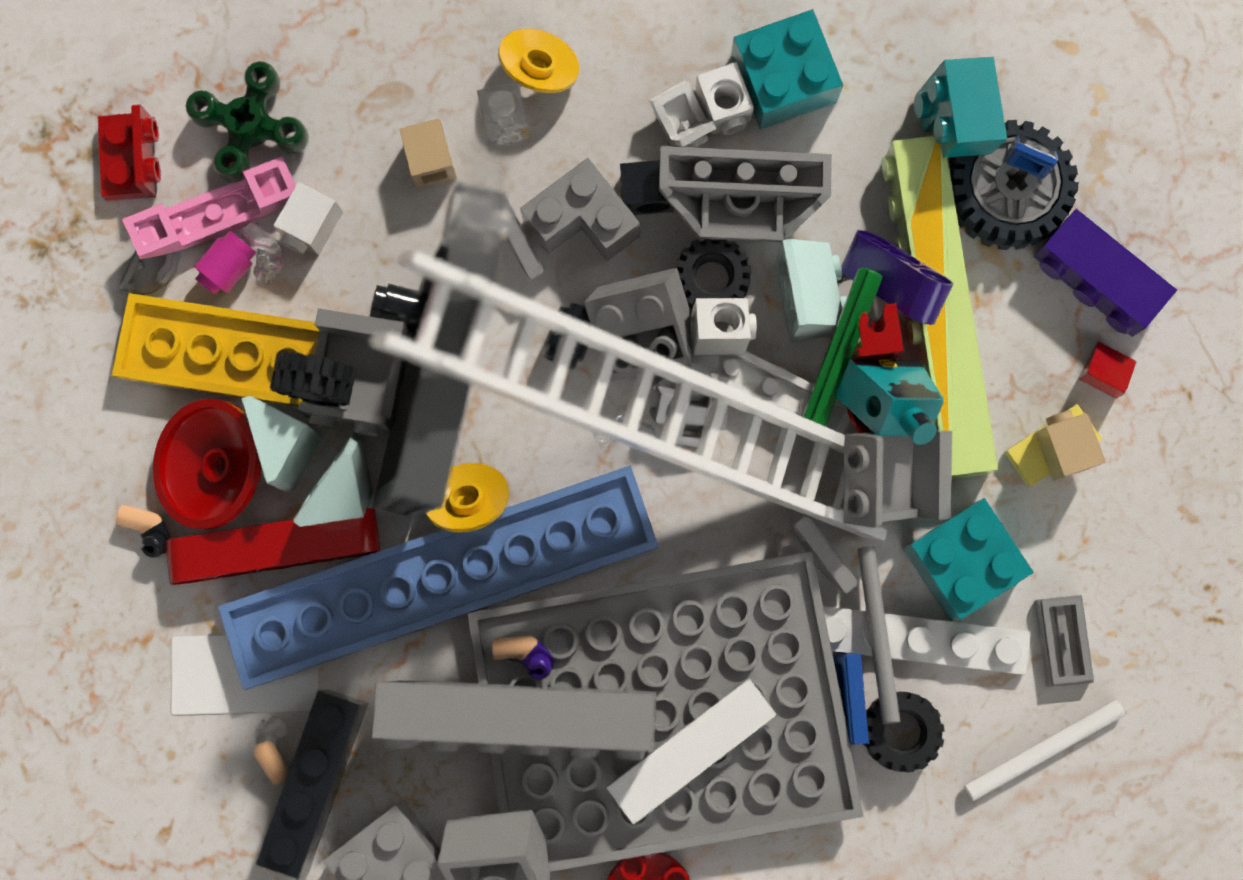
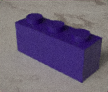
[1034,208,1177,337]

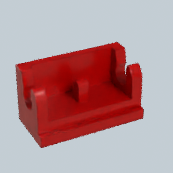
[852,303,904,360]

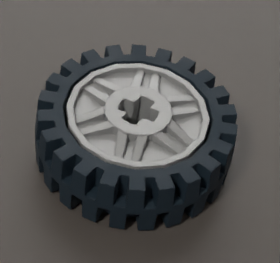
[950,120,1079,250]

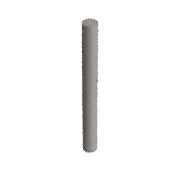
[857,546,900,724]

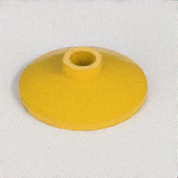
[498,28,580,93]
[426,463,510,532]

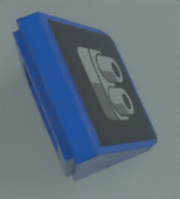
[1005,135,1058,179]

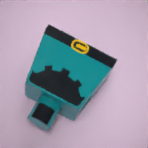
[835,359,943,445]

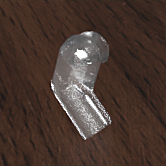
[241,221,284,284]

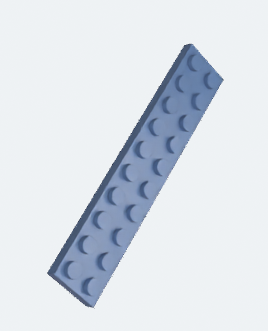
[218,465,659,690]

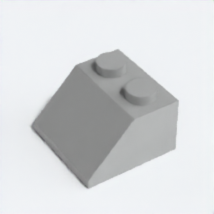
[437,810,550,880]

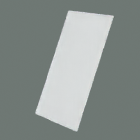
[171,635,318,715]

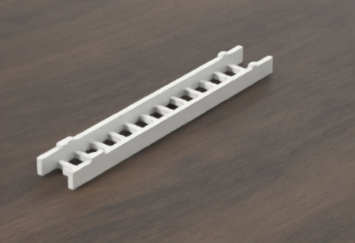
[370,251,887,541]

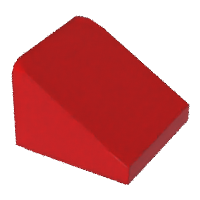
[1078,341,1137,399]

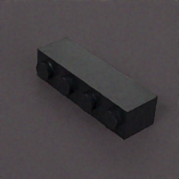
[256,689,369,879]

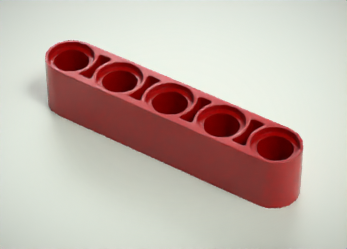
[165,508,381,585]

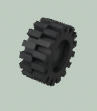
[675,239,751,312]
[270,352,356,406]

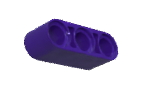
[841,230,954,325]

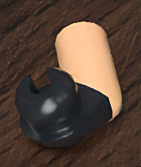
[116,504,171,558]

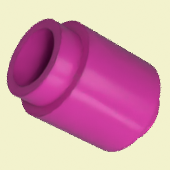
[193,231,256,295]

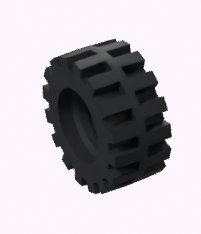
[864,691,945,773]

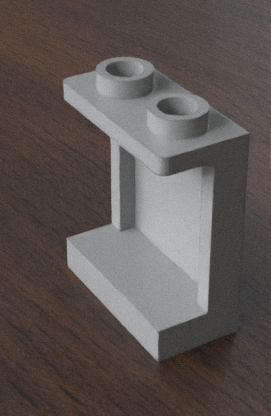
[299,308,410,436]
[844,430,952,528]

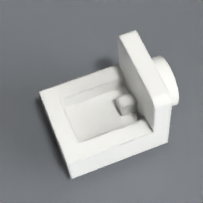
[648,80,716,148]

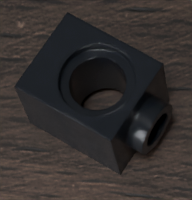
[620,160,674,216]

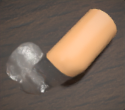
[254,716,290,785]

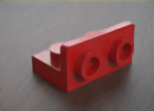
[98,104,161,201]

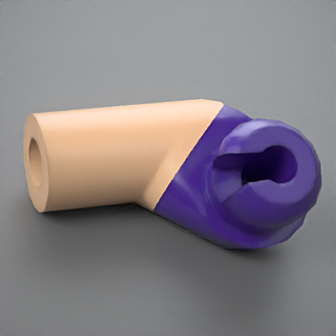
[492,635,554,680]

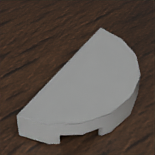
[491,196,544,279]
[117,250,181,295]
[792,515,858,594]

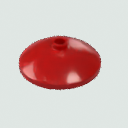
[153,399,262,529]

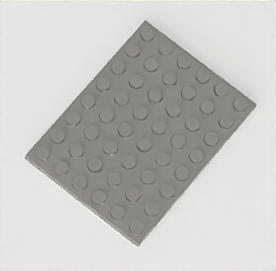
[467,551,864,872]

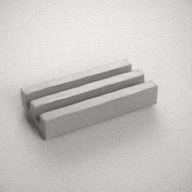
[1035,595,1094,687]

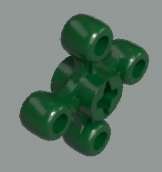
[185,61,309,183]

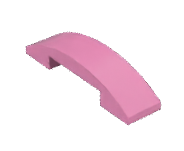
[122,156,296,259]

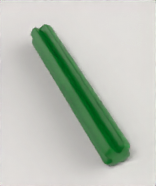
[802,267,882,427]

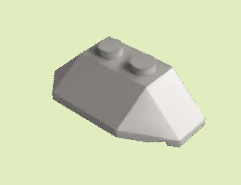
[659,146,832,242]

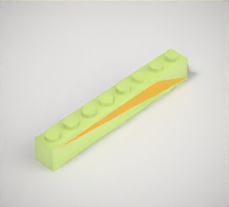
[882,136,998,479]

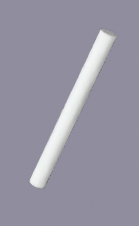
[964,700,1125,801]

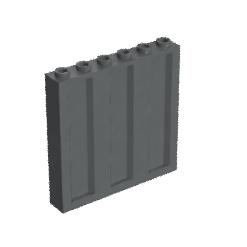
[372,202,508,518]

